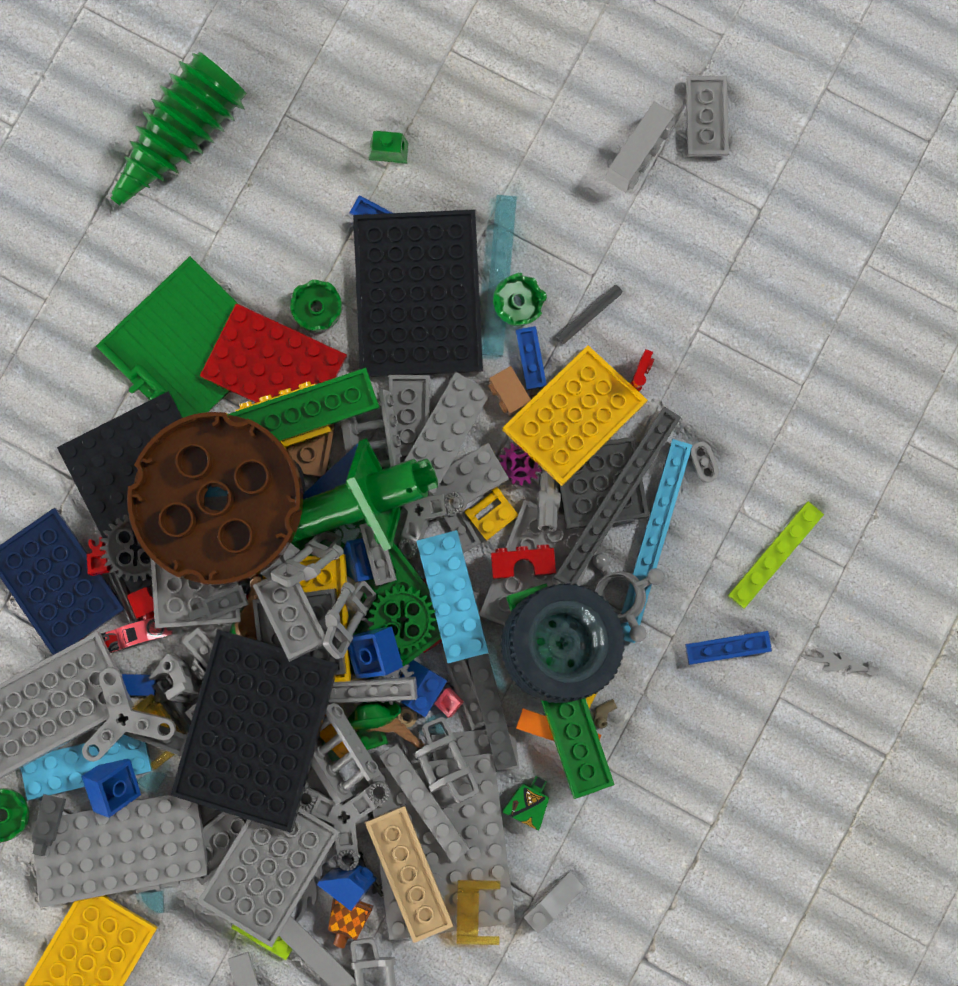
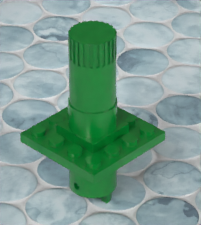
[291,438,438,551]

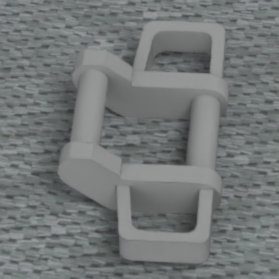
[271,531,343,587]
[323,581,377,659]
[413,717,479,803]
[350,937,396,986]

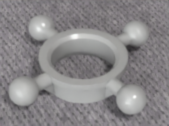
[576,553,664,642]

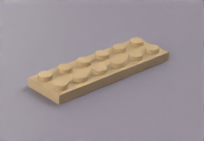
[365,805,453,943]

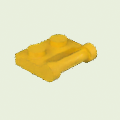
[464,487,518,541]

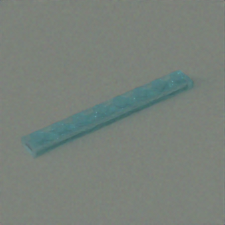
[483,195,517,357]

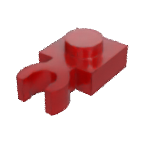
[87,537,111,576]

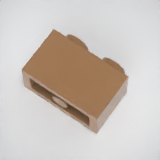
[488,366,531,416]

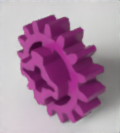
[499,443,542,486]

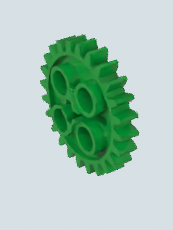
[367,585,436,654]

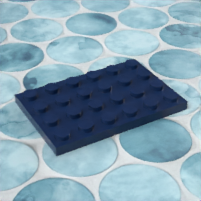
[0,507,124,655]

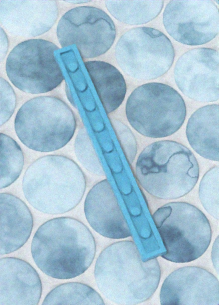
[621,439,692,643]

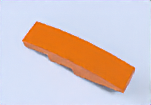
[516,708,601,741]

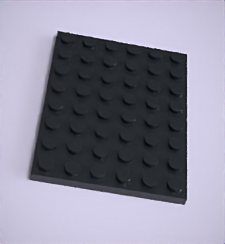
[353,209,483,377]
[57,391,183,593]
[170,629,339,833]

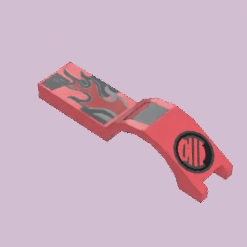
[101,618,173,653]

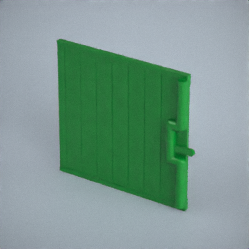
[96,256,238,418]

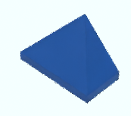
[343,538,374,582]

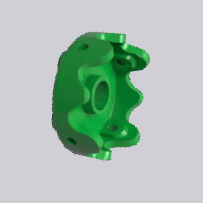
[493,273,547,326]
[290,279,342,332]
[0,788,29,843]

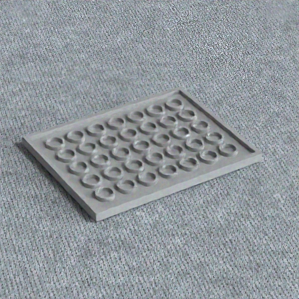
[369,752,516,940]

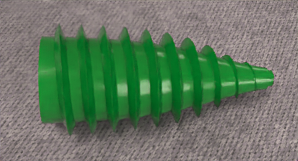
[110,52,247,206]

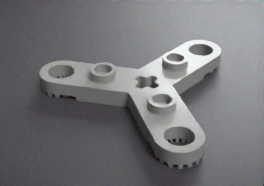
[398,492,467,560]
[82,667,176,762]
[300,781,390,871]

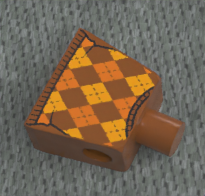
[328,898,374,948]

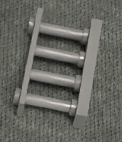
[311,703,382,805]

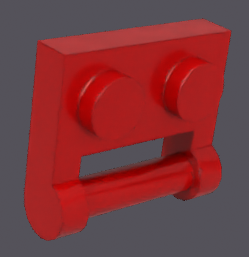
[631,349,655,392]

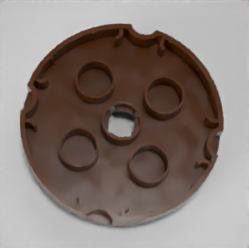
[127,412,303,585]

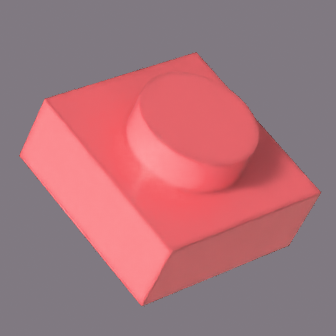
[434,687,464,718]

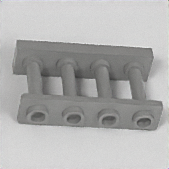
[341,389,404,469]

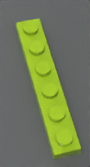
[728,501,824,609]

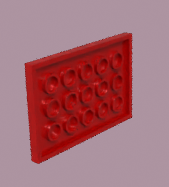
[200,303,347,403]

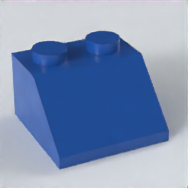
[348,626,403,679]
[401,660,448,717]
[81,759,141,818]
[317,865,377,911]

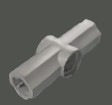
[537,470,561,533]

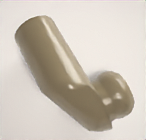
[593,699,617,729]

